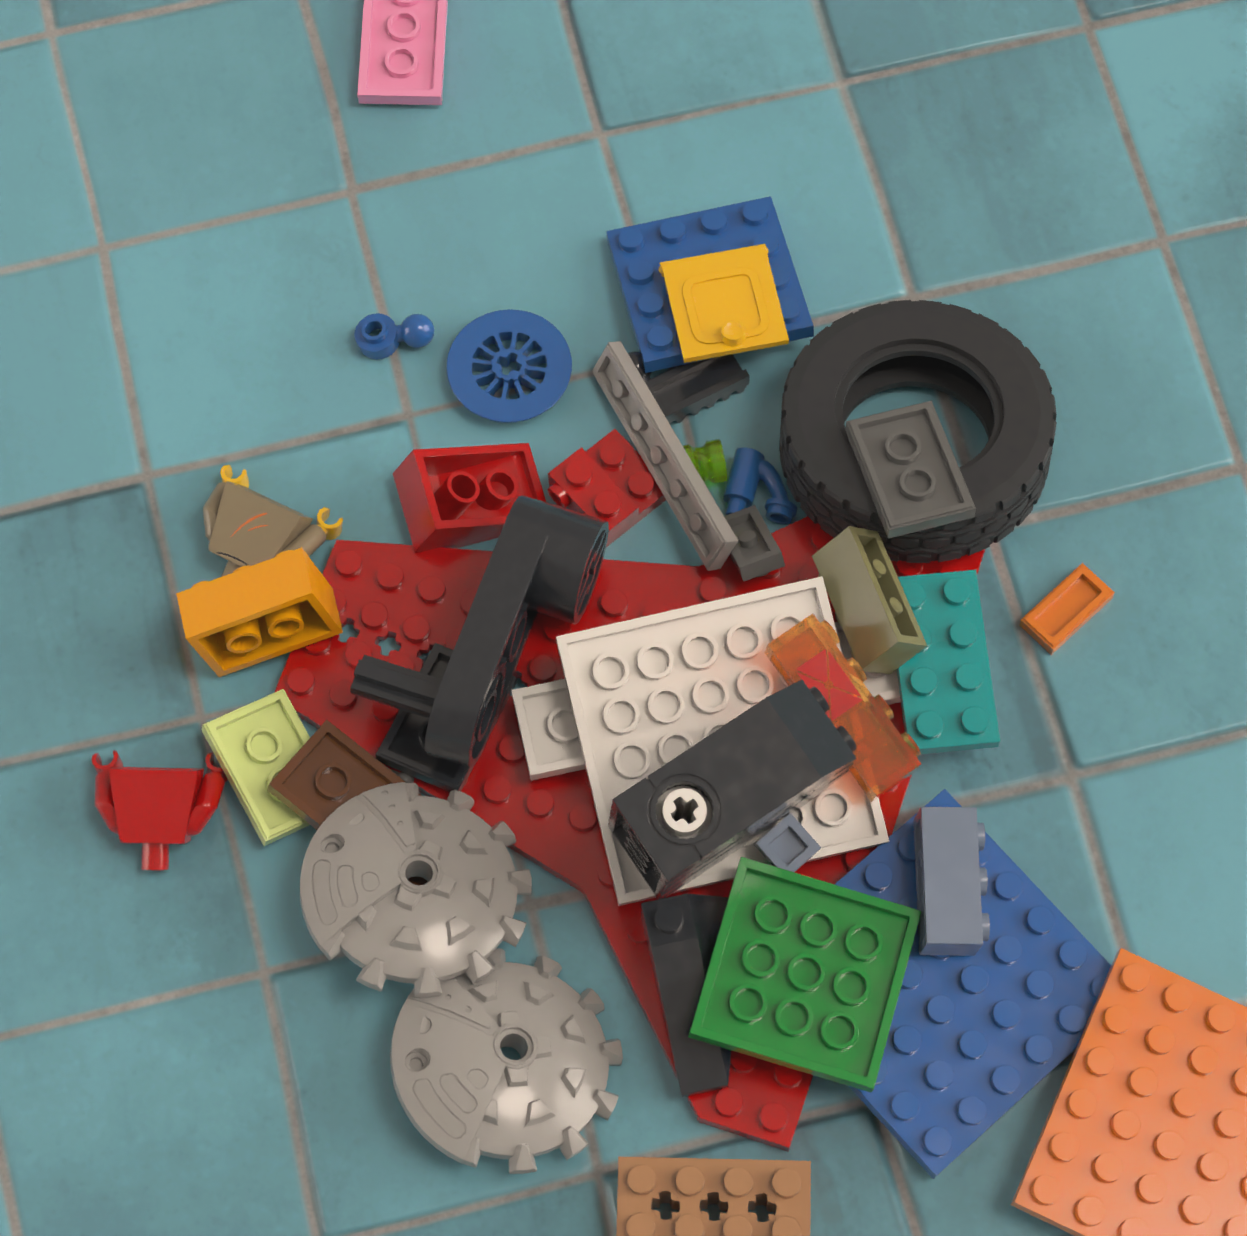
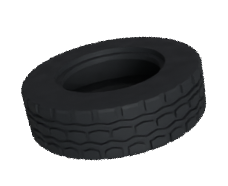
[779,300,1057,563]

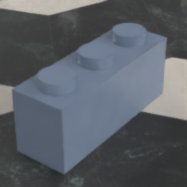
[913,807,990,956]

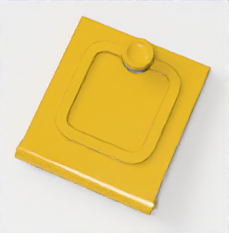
[659,244,789,363]

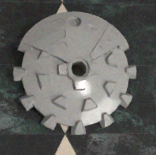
[300,782,532,997]
[390,948,623,1174]

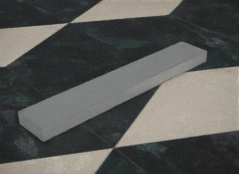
[592,341,738,571]

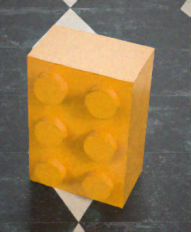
[176,547,343,677]

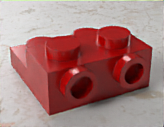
[547,429,666,547]

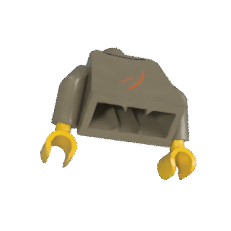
[202,465,343,577]

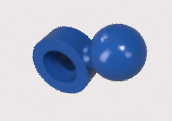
[354,313,434,360]

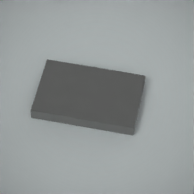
[845,400,976,539]

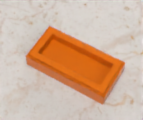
[1019,563,1115,655]

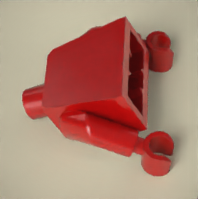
[91,750,228,870]

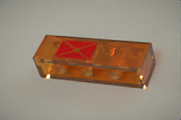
[764,613,921,802]

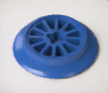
[446,309,572,422]

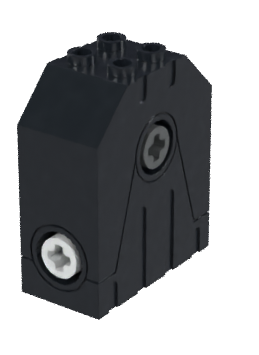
[608,680,857,899]

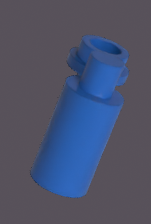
[723,447,798,524]

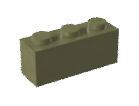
[812,526,927,675]

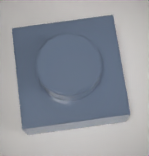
[754,813,821,872]

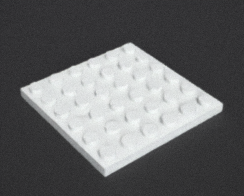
[556,576,889,906]

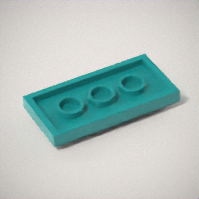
[896,570,1001,755]

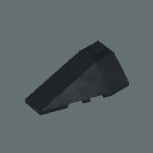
[641,893,732,1097]

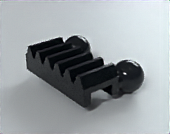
[628,351,750,424]

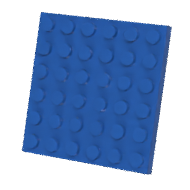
[834,789,1111,1179]

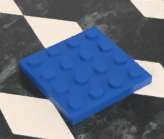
[606,196,814,373]

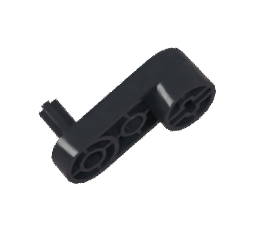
[350,495,609,768]

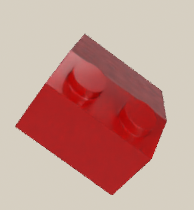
[393,443,546,552]

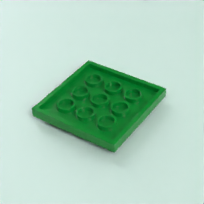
[688,857,921,1093]

